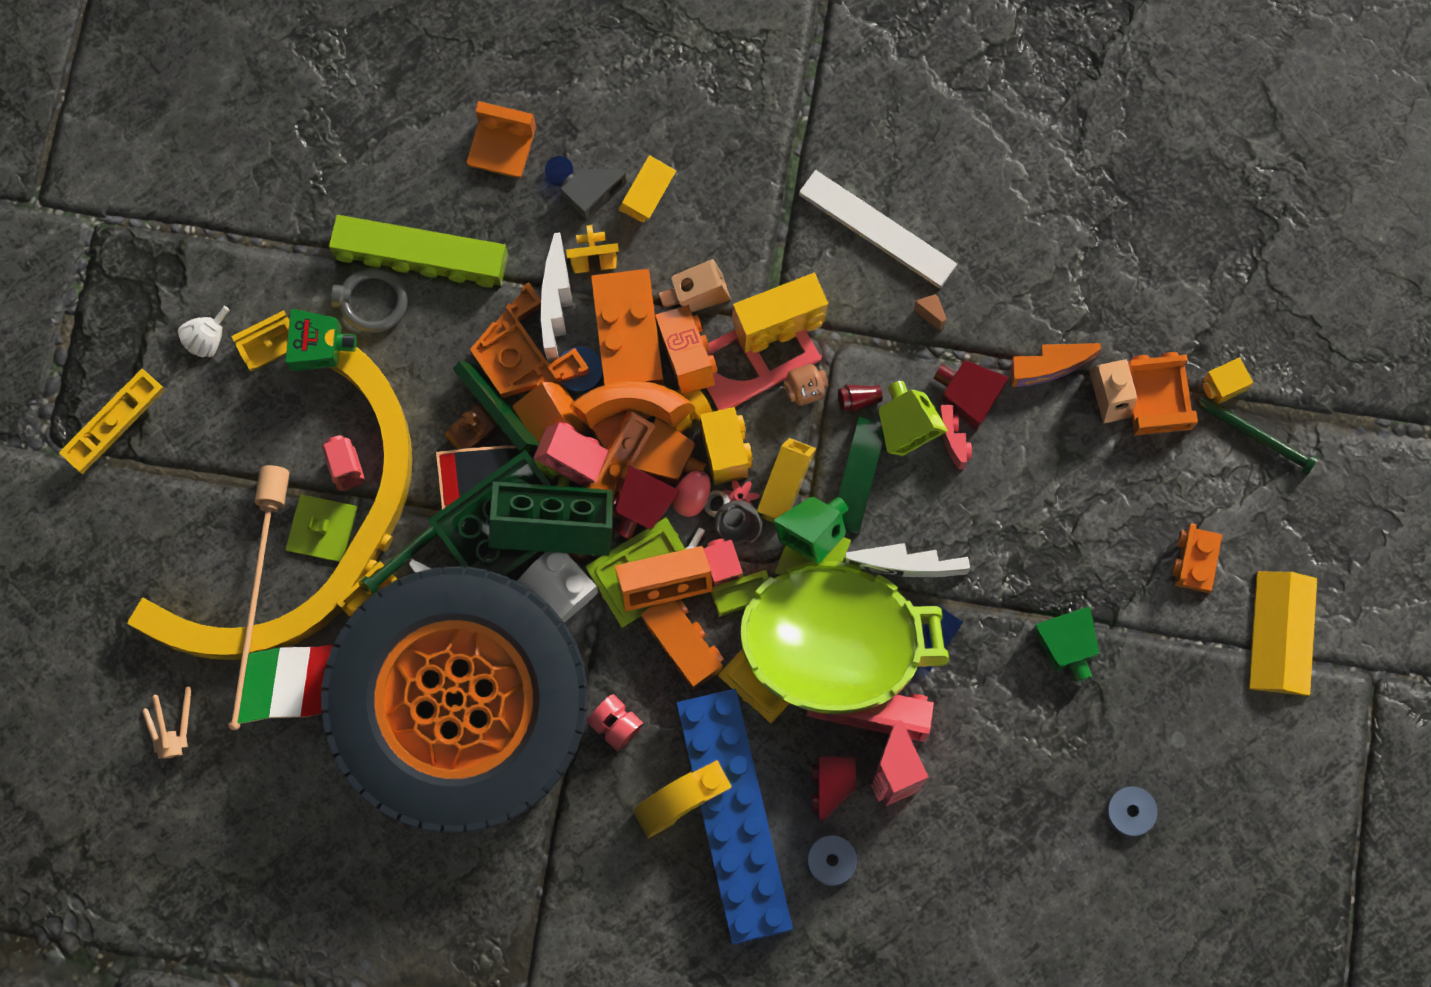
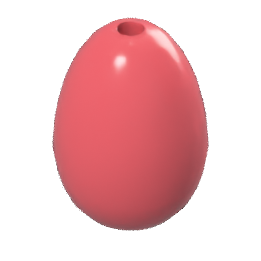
[672,471,711,517]

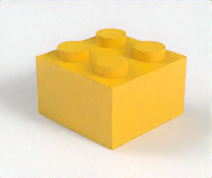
[700,407,753,485]

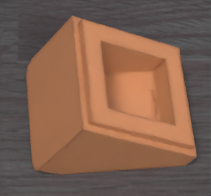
[914,294,946,331]

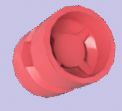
[586,694,644,752]

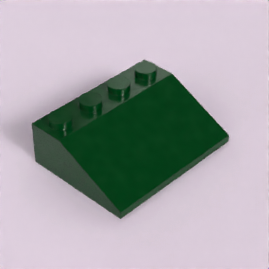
[428,450,552,577]

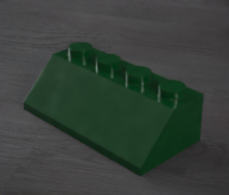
[488,482,613,556]

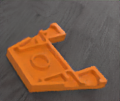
[470,282,590,398]

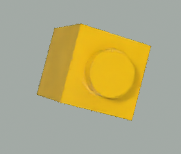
[1203,357,1254,404]

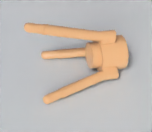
[143,686,191,759]

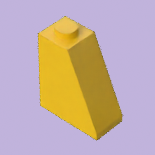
[757,438,816,523]

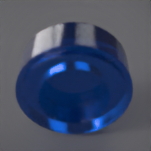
[545,156,574,186]

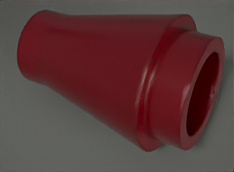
[837,385,883,413]

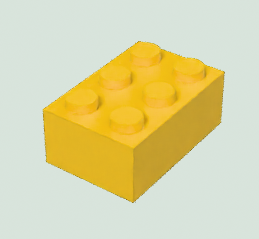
[732,272,829,353]

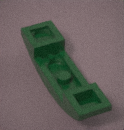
[838,417,884,535]

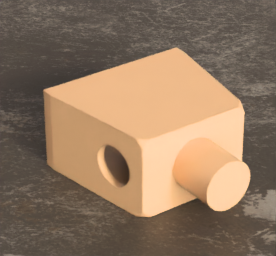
[659,259,731,312]
[1089,359,1137,424]

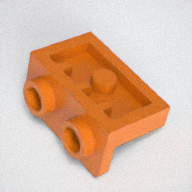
[1172,523,1223,593]

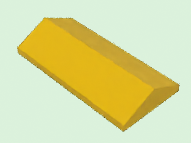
[1249,571,1317,696]

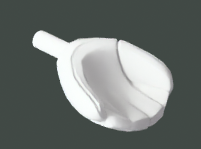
[177,306,230,357]

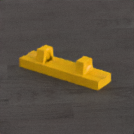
[59,368,165,474]

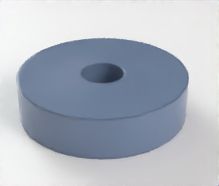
[1107,787,1158,837]
[808,835,857,886]

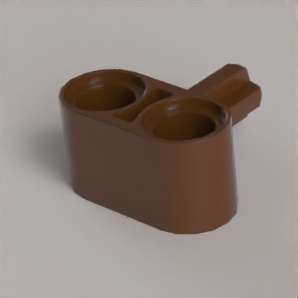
[444,403,502,450]

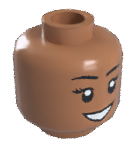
[783,364,829,406]

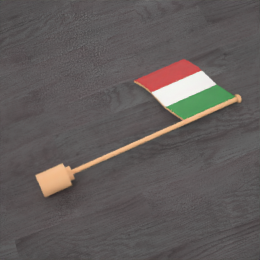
[228,465,333,730]

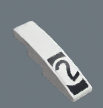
[845,543,970,577]

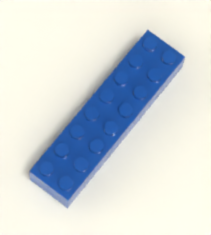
[677,689,793,945]

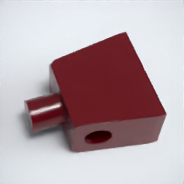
[933,360,1009,431]
[612,464,679,539]

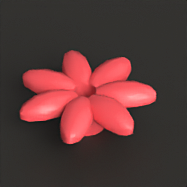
[723,480,760,506]

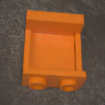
[1128,352,1198,436]

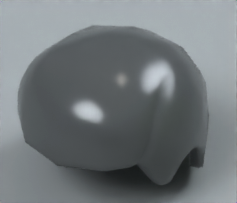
[715,500,762,545]

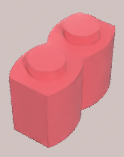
[322,436,366,491]

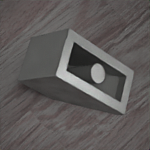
[561,169,627,221]

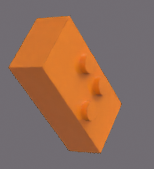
[591,269,664,386]

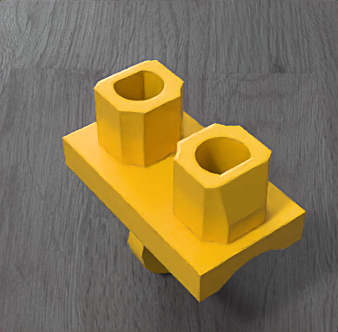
[566,225,619,273]

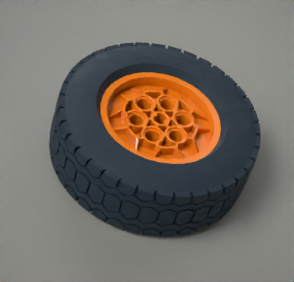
[321,567,588,833]

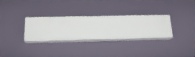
[799,170,957,289]

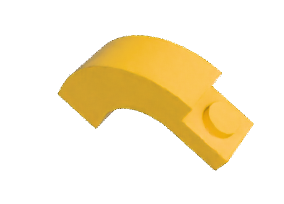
[633,760,732,839]

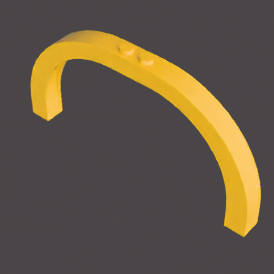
[127,347,412,660]

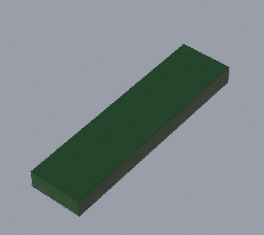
[453,361,539,453]

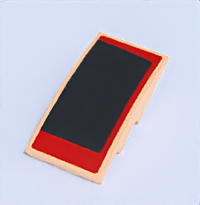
[436,445,560,509]

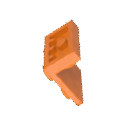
[467,101,536,179]

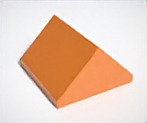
[512,382,591,443]

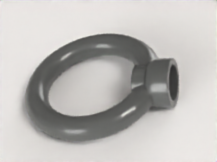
[331,267,408,333]

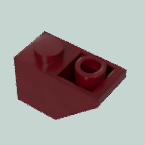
[812,757,856,821]

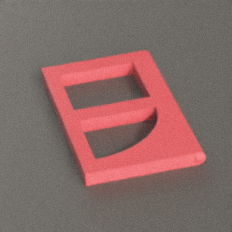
[705,329,822,411]

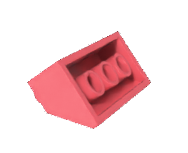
[806,694,934,742]
[871,720,928,806]

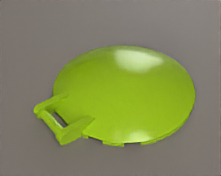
[741,561,949,714]

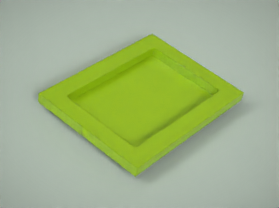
[585,517,685,628]

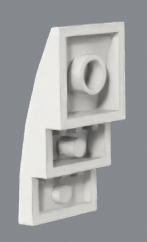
[541,233,573,363]

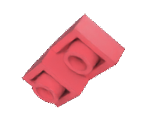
[938,405,972,469]

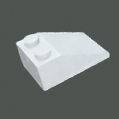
[516,552,598,623]

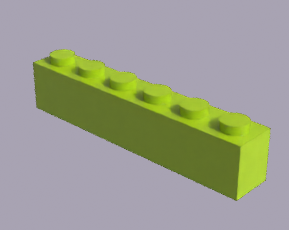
[329,215,508,288]

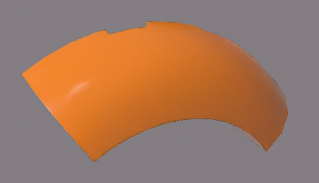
[570,381,695,429]

